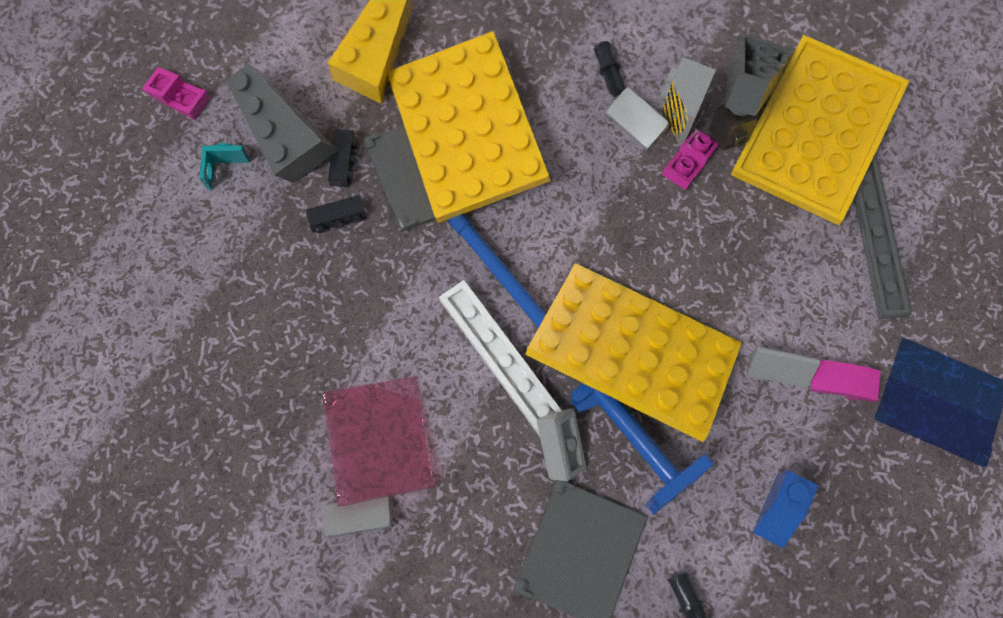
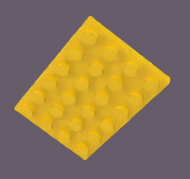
[387,31,550,223]
[731,35,910,226]
[525,263,742,442]

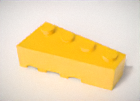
[328,0,413,104]

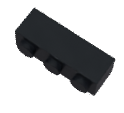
[328,129,358,187]
[305,195,366,233]

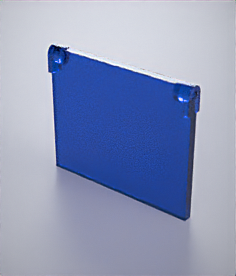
[874,338,1003,467]

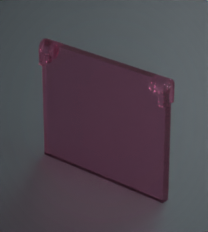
[322,376,435,506]

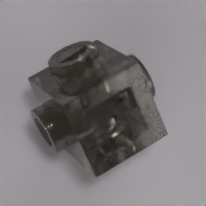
[708,104,758,150]

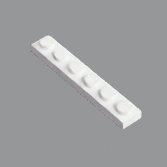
[439,280,562,436]

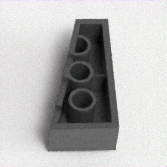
[725,33,794,116]
[226,64,339,183]

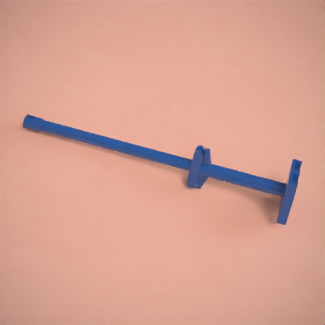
[447,214,714,515]

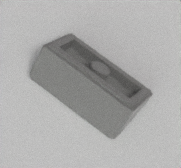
[605,87,669,151]
[747,346,820,388]
[537,408,587,481]
[324,495,393,538]

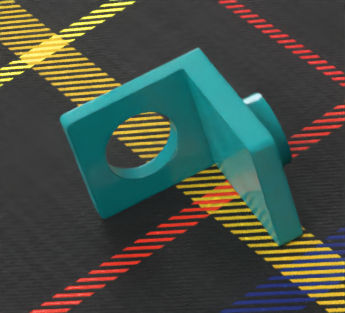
[199,143,249,190]

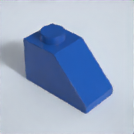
[752,470,818,548]

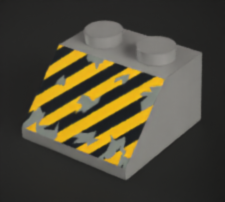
[661,57,716,145]

